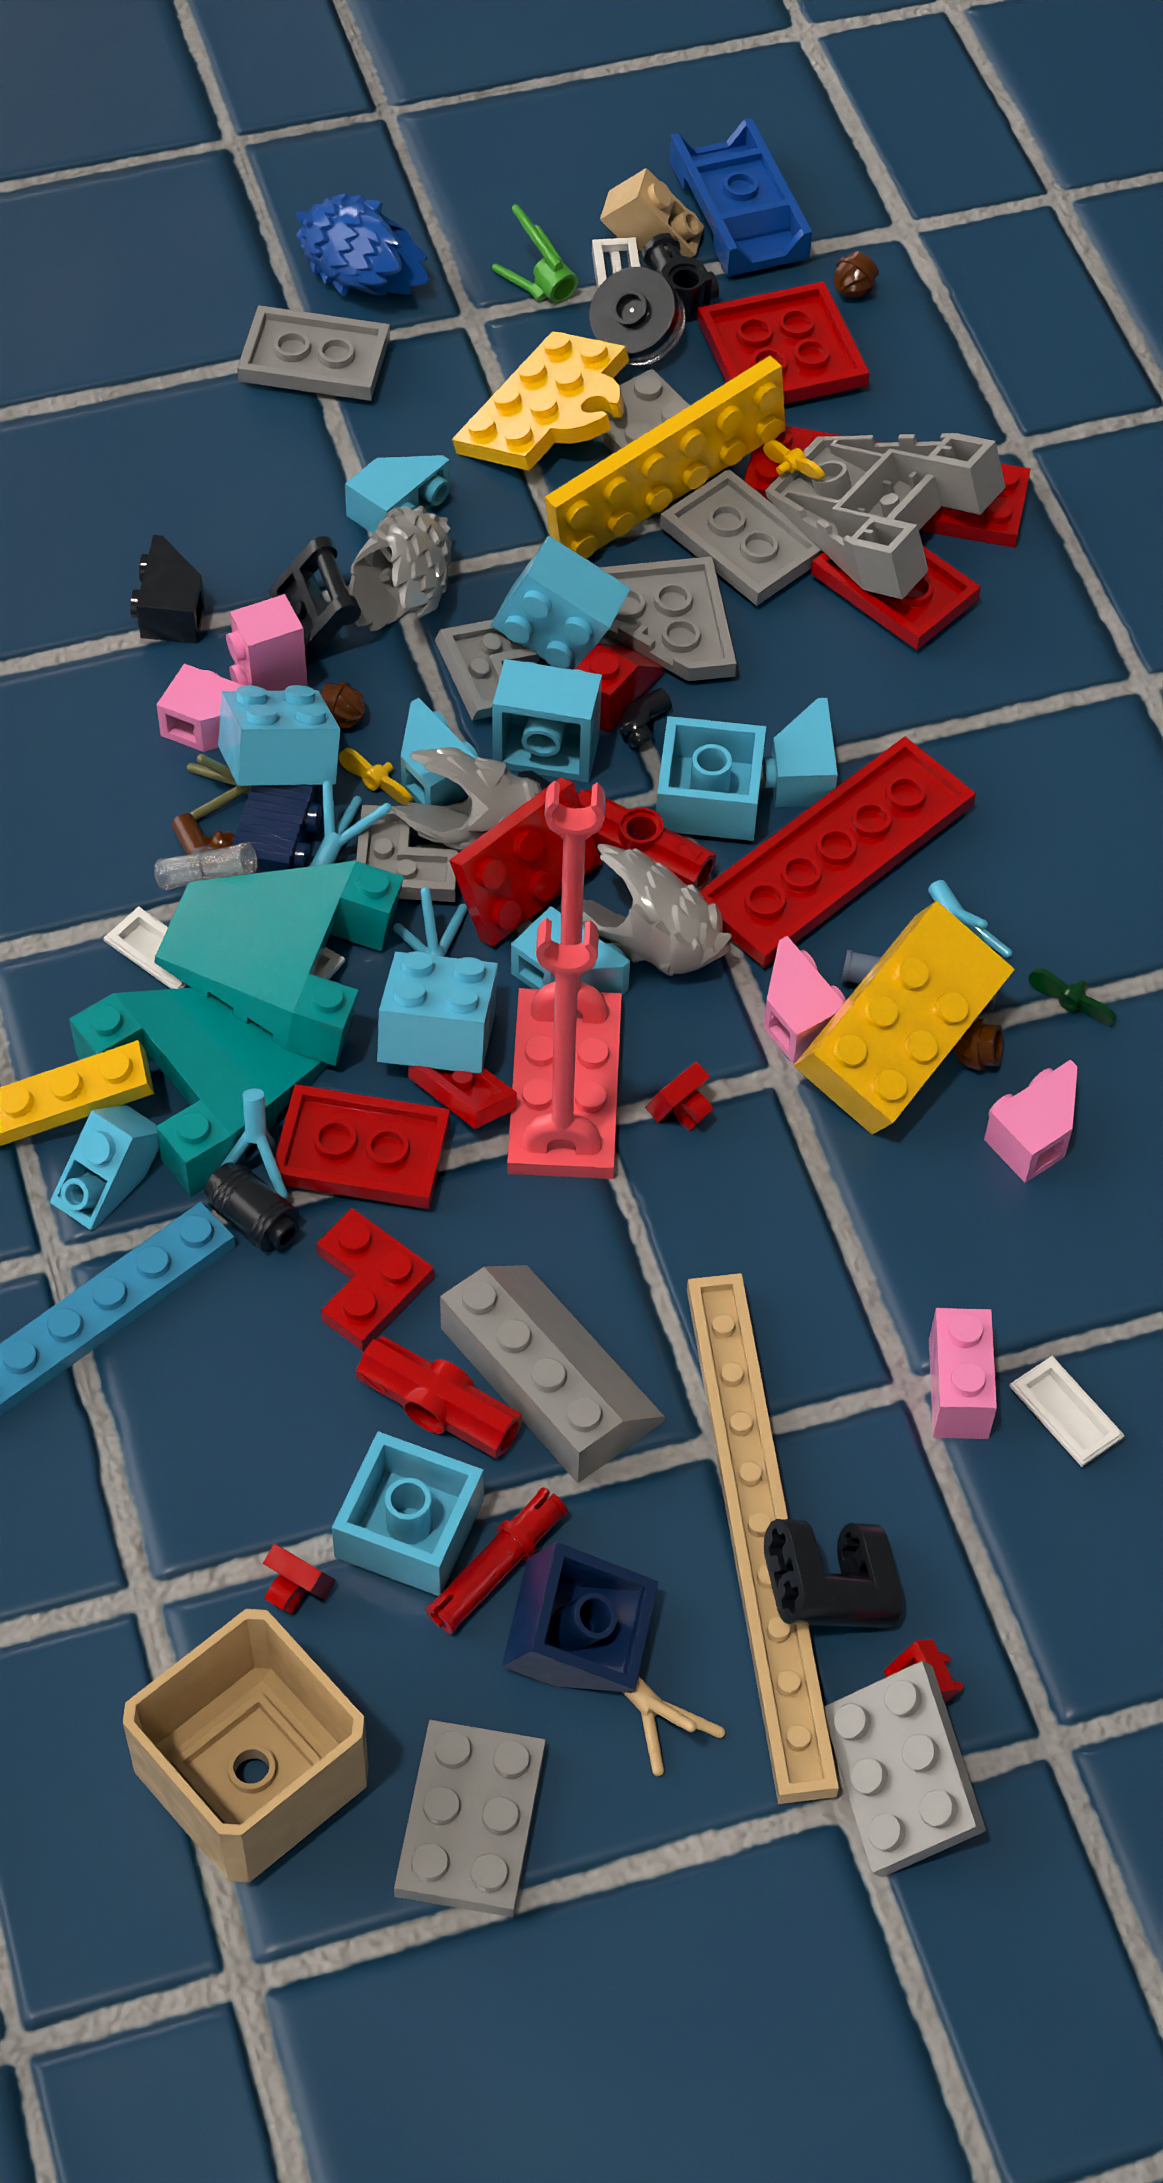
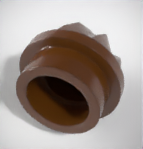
[834,251,879,298]
[320,681,365,728]
[953,1019,1004,1071]

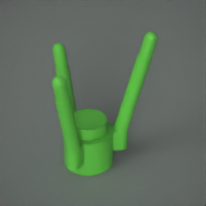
[492,204,578,303]

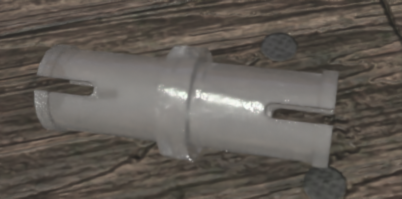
[154,842,257,890]

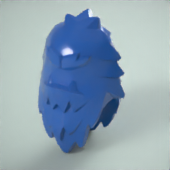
[296,194,431,297]

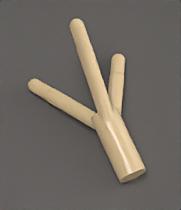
[622,1676,725,1776]

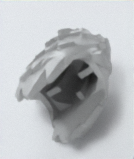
[348,506,452,632]
[393,747,543,850]
[582,844,732,976]

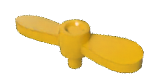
[763,439,825,481]
[338,748,414,806]

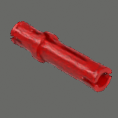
[425,1487,568,1635]

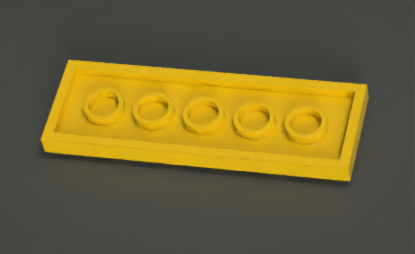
[544,356,786,559]

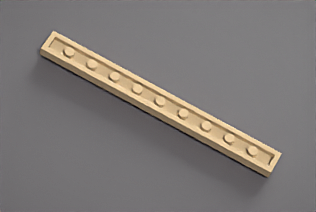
[687,1273,839,1804]

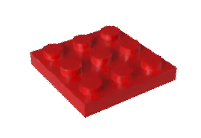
[697,281,870,404]

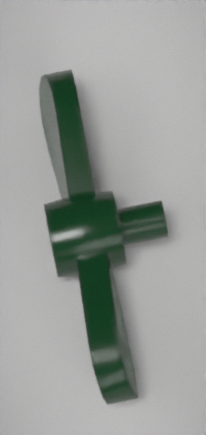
[1028,968,1117,1025]

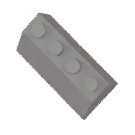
[440,1265,665,1483]

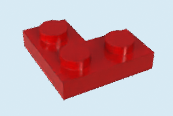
[316,1208,434,1351]

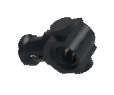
[642,233,719,323]

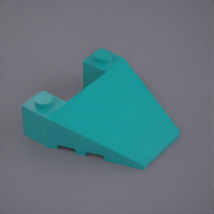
[154,861,404,1066]
[69,988,329,1197]

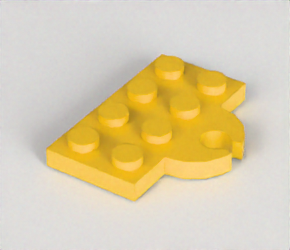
[452,331,629,471]

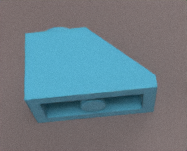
[763,698,838,808]

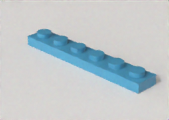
[0,1201,235,1417]

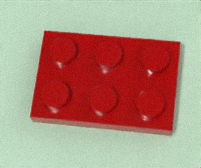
[811,545,981,650]
[449,777,602,947]
[275,1084,450,1209]

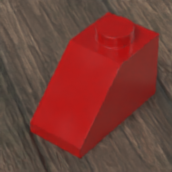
[575,643,664,733]

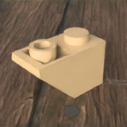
[600,168,704,258]

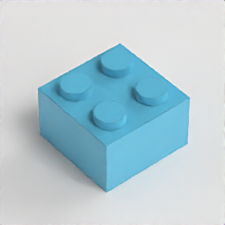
[490,536,631,670]
[492,659,602,783]
[218,685,340,786]
[656,716,766,841]
[377,951,498,1073]
[332,1431,484,1596]

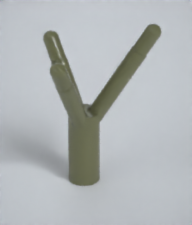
[187,754,252,821]

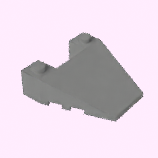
[765,433,1006,599]

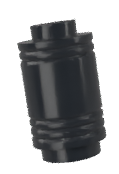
[204,1162,299,1252]

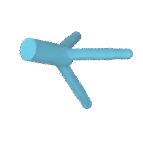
[309,781,392,867]
[928,880,1012,958]
[393,887,468,957]
[221,1088,288,1199]

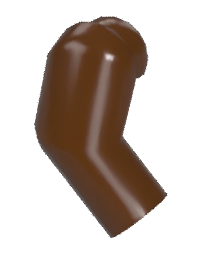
[171,813,235,866]

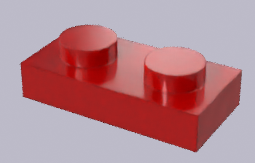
[408,1066,517,1129]

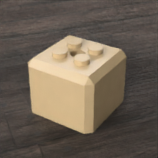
[123,1609,369,1883]

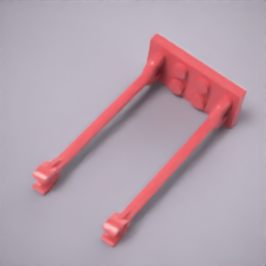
[507,781,622,1179]

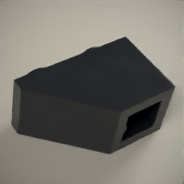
[130,535,205,644]

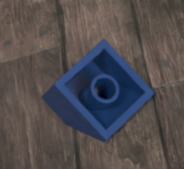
[502,1542,659,1693]

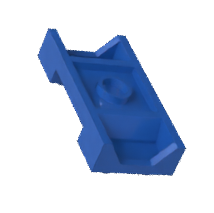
[669,118,812,277]

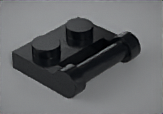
[268,536,361,664]

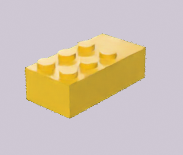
[793,900,1015,1134]

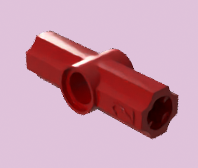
[578,789,716,890]
[356,1335,522,1459]

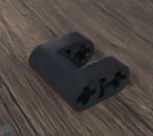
[764,1519,902,1628]

